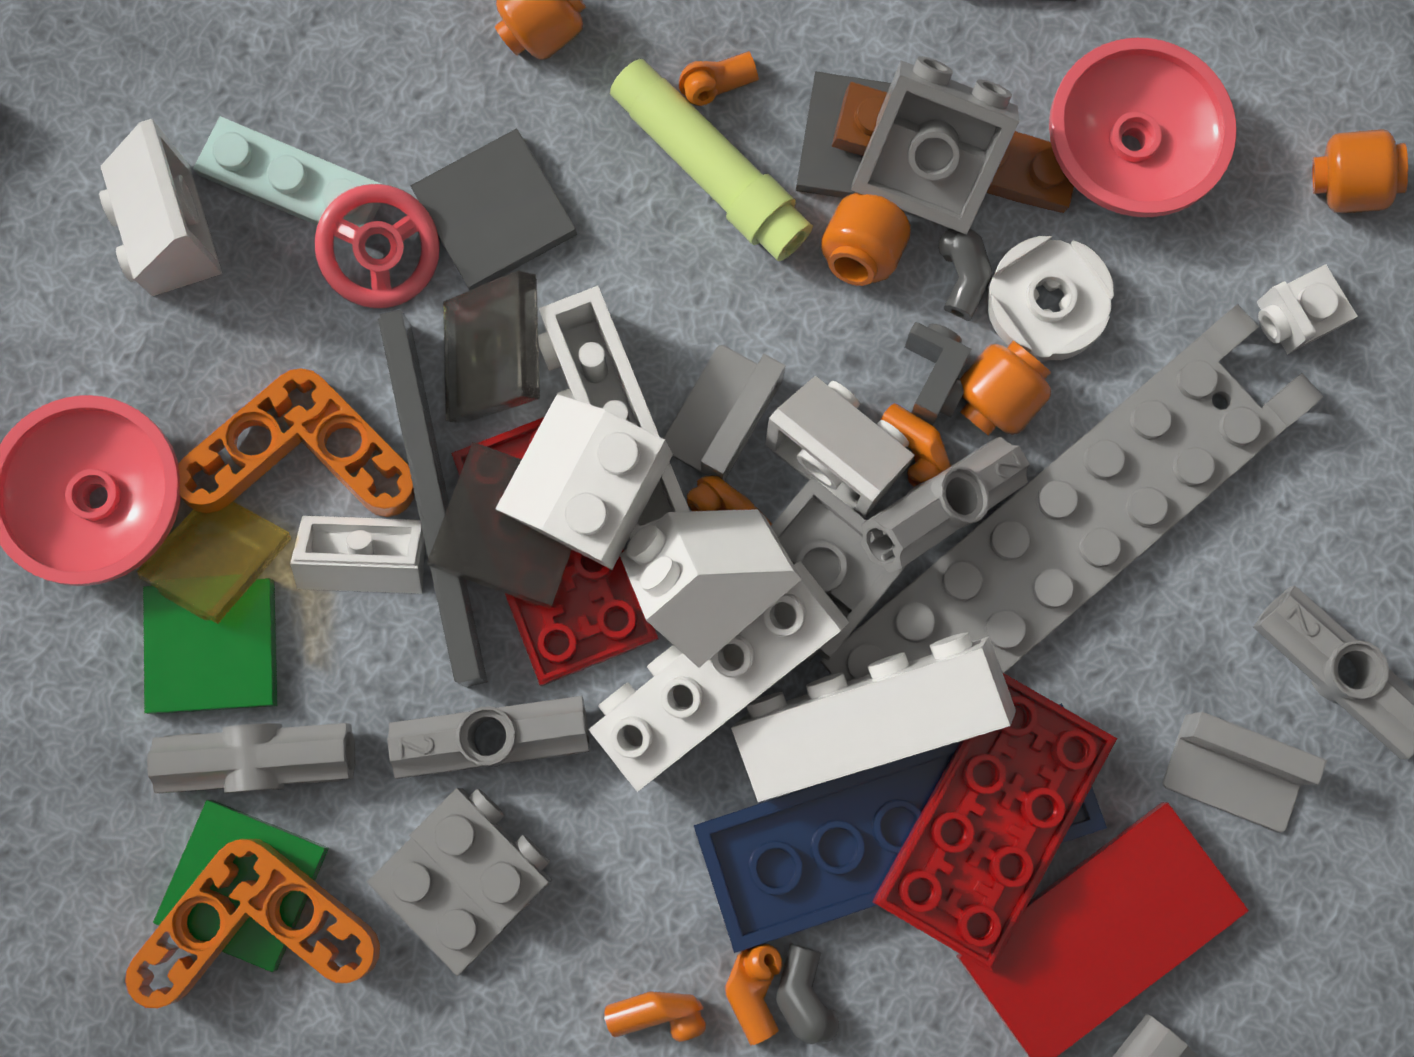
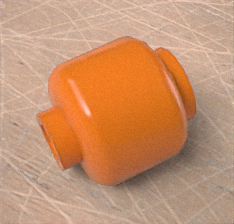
[494,0,586,60]
[1312,129,1408,214]
[821,193,911,286]
[959,341,1051,436]

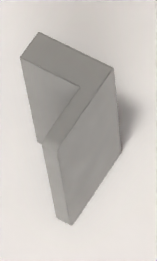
[663,345,786,481]
[1162,712,1327,832]

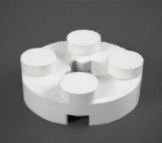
[986,236,1114,362]

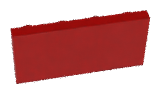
[451,417,659,686]
[872,672,1118,972]
[956,802,1249,1057]

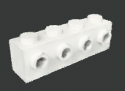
[535,286,690,540]
[588,561,849,792]
[731,632,1016,802]

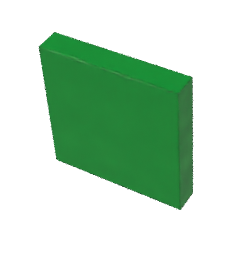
[143,578,278,714]
[153,800,329,972]

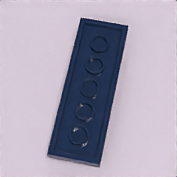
[693,703,1107,953]

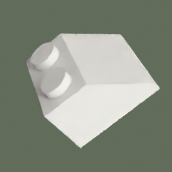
[99,119,222,296]
[765,376,914,519]
[496,394,673,570]
[620,509,802,668]

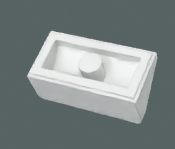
[290,516,425,594]

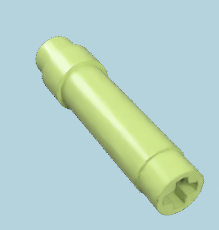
[610,59,813,261]

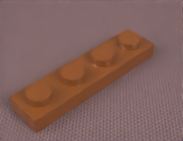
[831,82,1074,213]

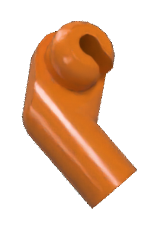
[679,51,759,106]
[881,403,951,487]
[686,475,772,526]
[725,943,782,1046]
[605,991,706,1042]

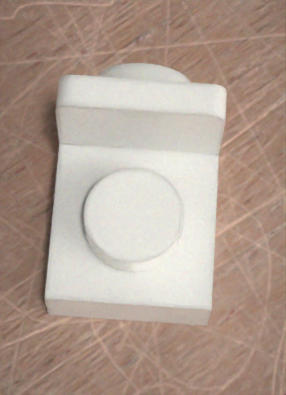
[1257,264,1358,355]

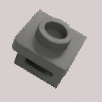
[904,322,972,426]

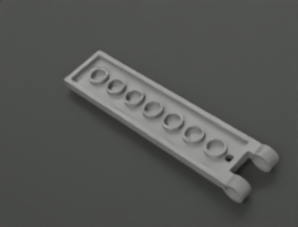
[820,304,1324,682]

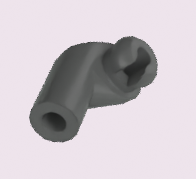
[938,228,992,321]
[776,943,839,1044]

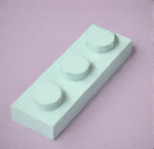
[193,116,381,227]

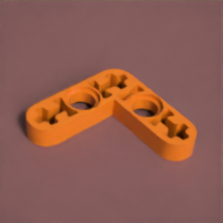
[178,368,415,517]
[125,839,380,1009]

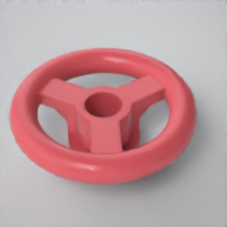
[315,184,440,308]

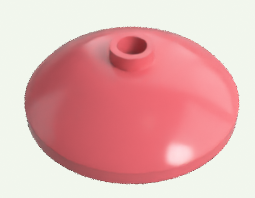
[1049,38,1236,217]
[0,395,181,586]

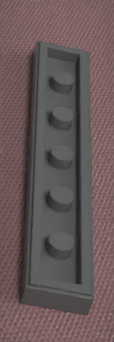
[378,309,488,687]

